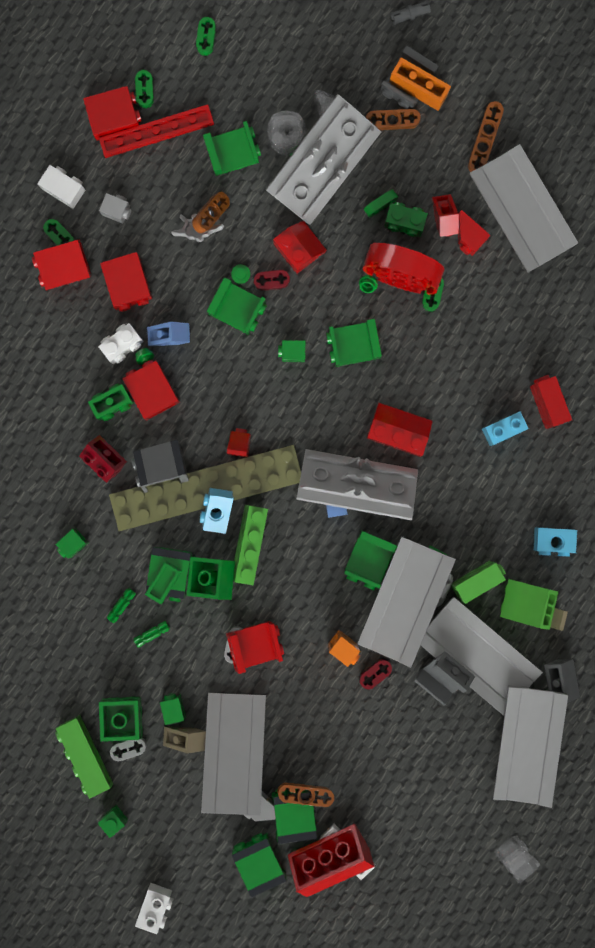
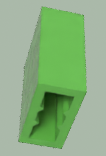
[451,561,506,604]
[500,579,559,630]

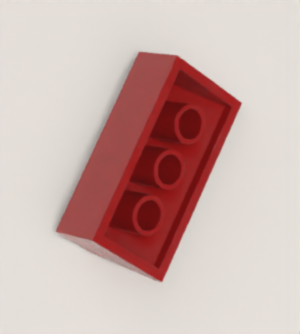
[288,824,375,897]

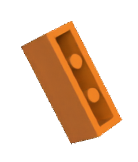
[389,57,451,111]
[328,630,360,667]

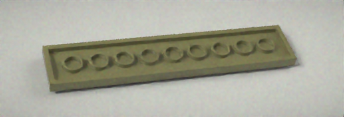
[109,445,301,531]

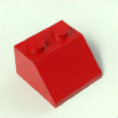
[273,221,327,274]

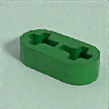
[196,17,216,56]
[135,70,154,109]
[363,189,399,218]
[43,219,74,245]
[422,278,444,311]

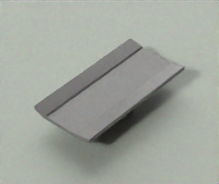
[266,94,381,225]
[470,144,578,272]
[296,449,418,520]
[357,537,456,668]
[421,597,543,716]
[493,686,568,808]
[201,693,266,816]

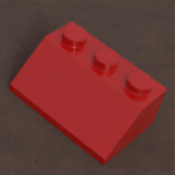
[366,403,433,457]

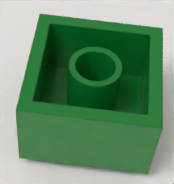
[186,557,235,600]
[99,697,143,742]

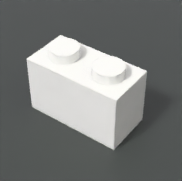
[38,165,85,209]

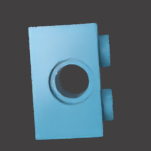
[482,411,529,446]
[200,488,233,534]
[533,527,577,556]

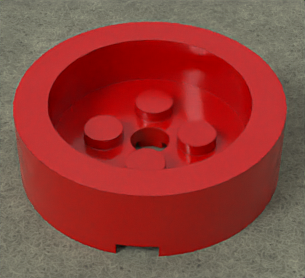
[363,243,445,295]

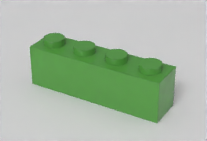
[233,505,268,585]
[56,715,113,799]

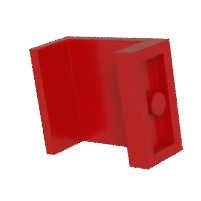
[226,621,284,674]

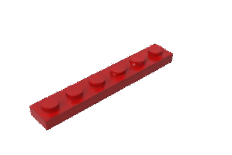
[99,104,214,158]

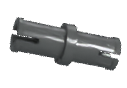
[391,0,431,25]

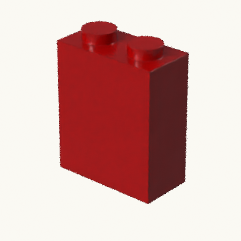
[83,86,142,141]
[32,239,92,290]
[100,252,153,311]
[123,360,180,421]
[530,375,572,429]

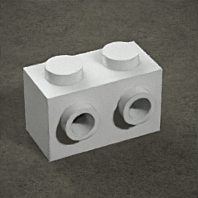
[98,323,143,364]
[135,883,174,934]

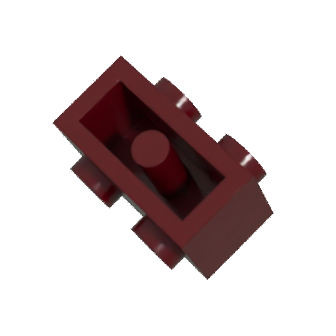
[79,435,127,483]

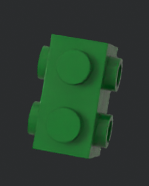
[384,202,428,237]
[88,384,134,422]

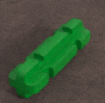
[107,588,136,623]
[133,621,170,647]

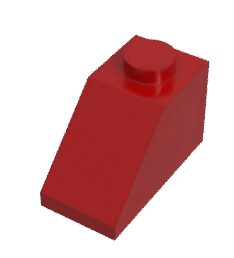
[432,194,459,237]
[458,210,490,256]
[227,428,251,457]

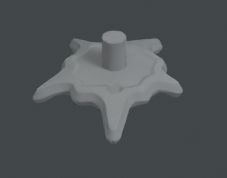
[171,210,224,242]

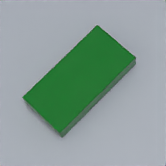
[145,561,182,604]

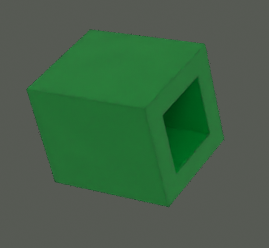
[278,340,305,362]
[55,529,89,559]
[160,693,186,725]
[98,805,128,838]

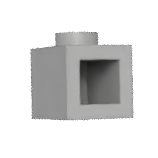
[99,193,131,224]

